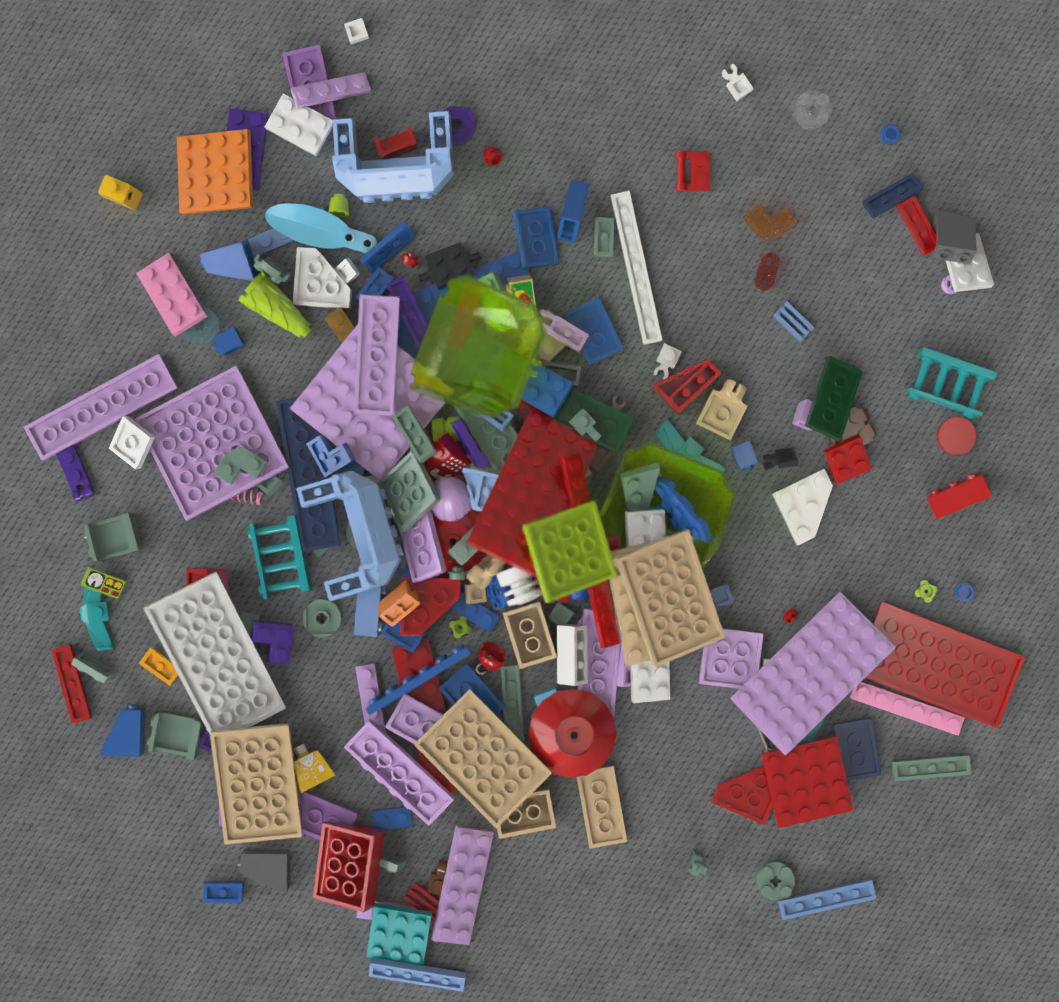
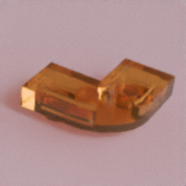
[743,204,797,240]

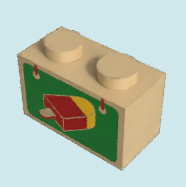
[505,274,537,319]

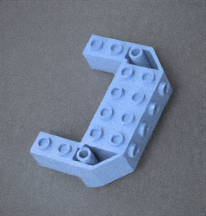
[332,111,454,203]
[296,471,403,601]

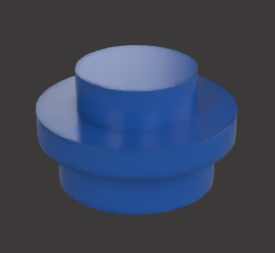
[880,125,900,144]
[954,582,974,602]

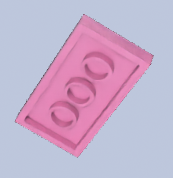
[136,253,208,337]

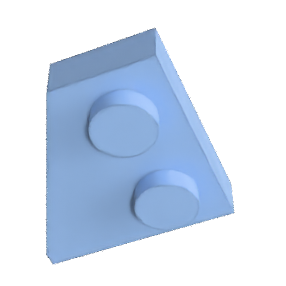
[463,468,498,511]

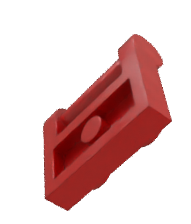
[675,151,710,192]

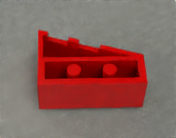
[651,359,722,414]
[927,471,992,520]

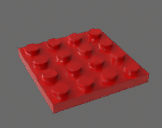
[761,735,854,828]

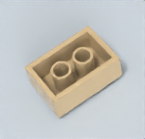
[503,600,557,669]
[497,785,556,839]

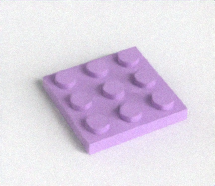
[698,628,763,689]

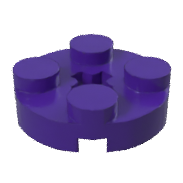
[442,106,476,146]

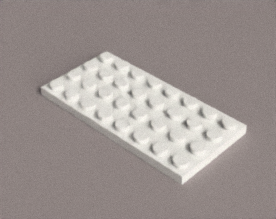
[144,572,286,734]

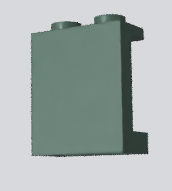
[83,513,143,562]
[147,711,204,760]

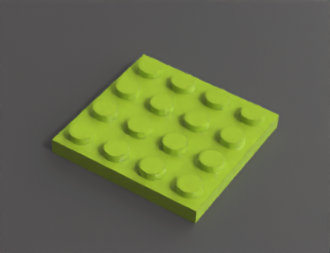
[523,501,617,602]

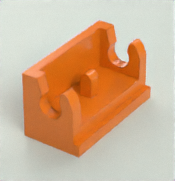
[377,581,420,627]

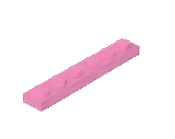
[849,682,965,736]

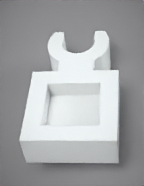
[722,64,753,102]
[654,343,682,380]

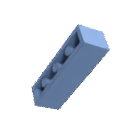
[354,560,387,637]

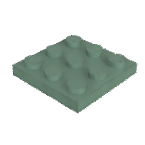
[377,451,441,532]

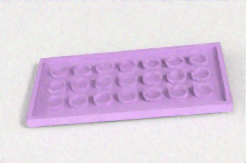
[730,592,896,755]

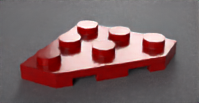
[400,577,461,636]
[711,766,773,825]

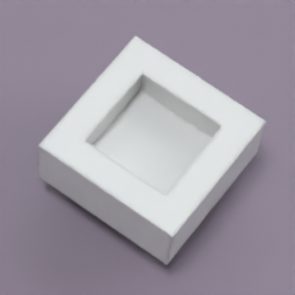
[344,18,369,44]
[334,258,360,285]

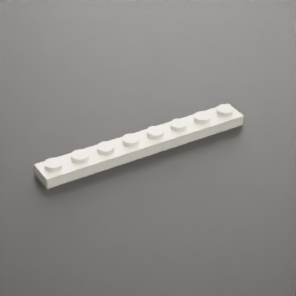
[610,191,662,345]

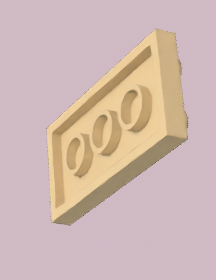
[577,765,627,849]

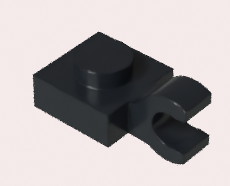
[763,447,798,470]

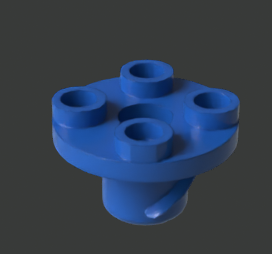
[485,575,511,610]

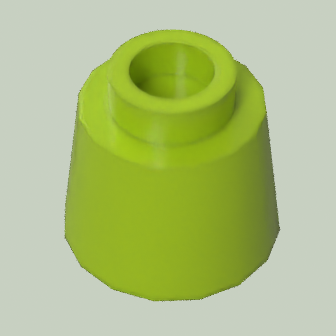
[328,194,350,217]

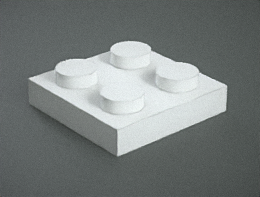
[109,416,155,469]

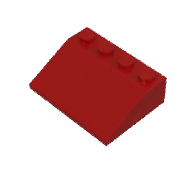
[313,822,385,912]

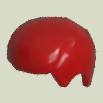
[478,641,507,670]

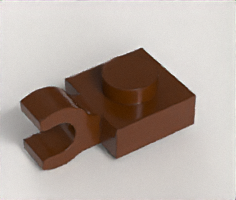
[427,860,447,895]

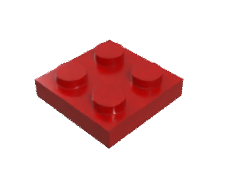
[823,434,871,485]

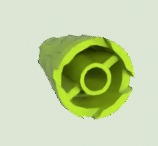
[238,272,312,338]

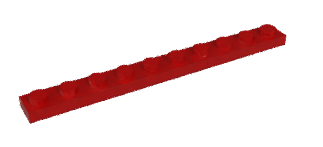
[560,453,621,649]

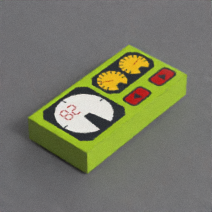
[81,567,126,599]

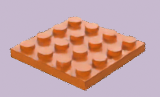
[177,129,253,215]

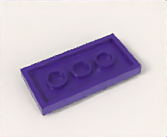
[227,108,269,190]

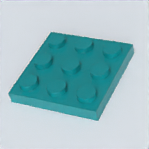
[367,903,432,965]

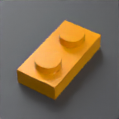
[139,647,179,686]

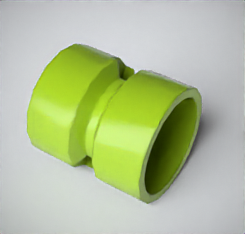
[432,416,460,442]

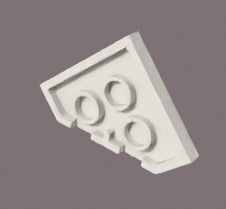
[293,247,352,309]
[772,469,833,546]

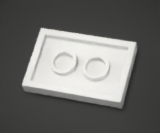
[265,93,333,156]
[946,233,994,292]

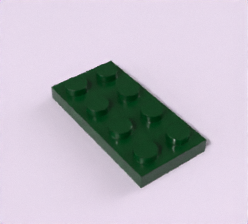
[805,356,863,441]
[550,388,635,453]

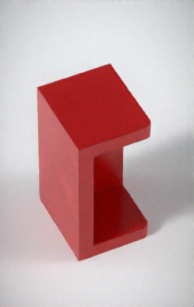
[374,126,418,159]

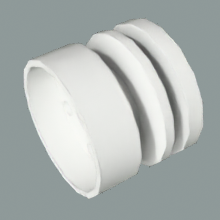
[496,567,543,606]

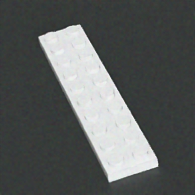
[625,509,670,703]

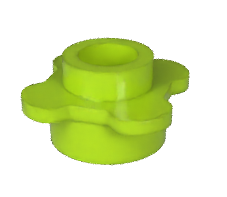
[915,580,938,603]
[449,616,471,639]

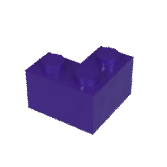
[250,620,294,664]

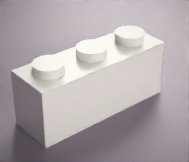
[557,624,588,686]

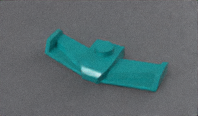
[655,418,726,482]
[80,587,115,651]

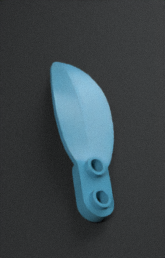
[265,203,377,254]

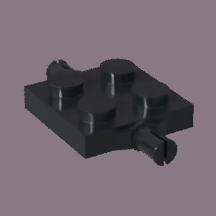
[418,242,481,290]

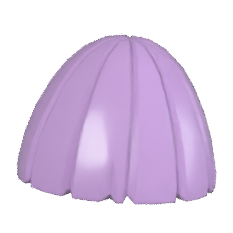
[431,477,472,521]

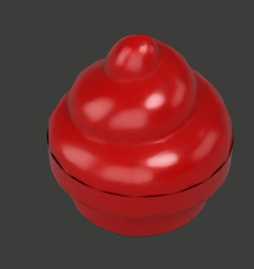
[483,146,502,166]

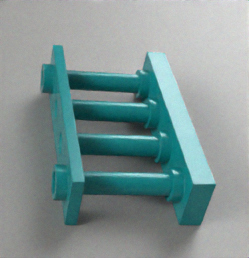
[904,347,997,419]
[247,515,312,600]

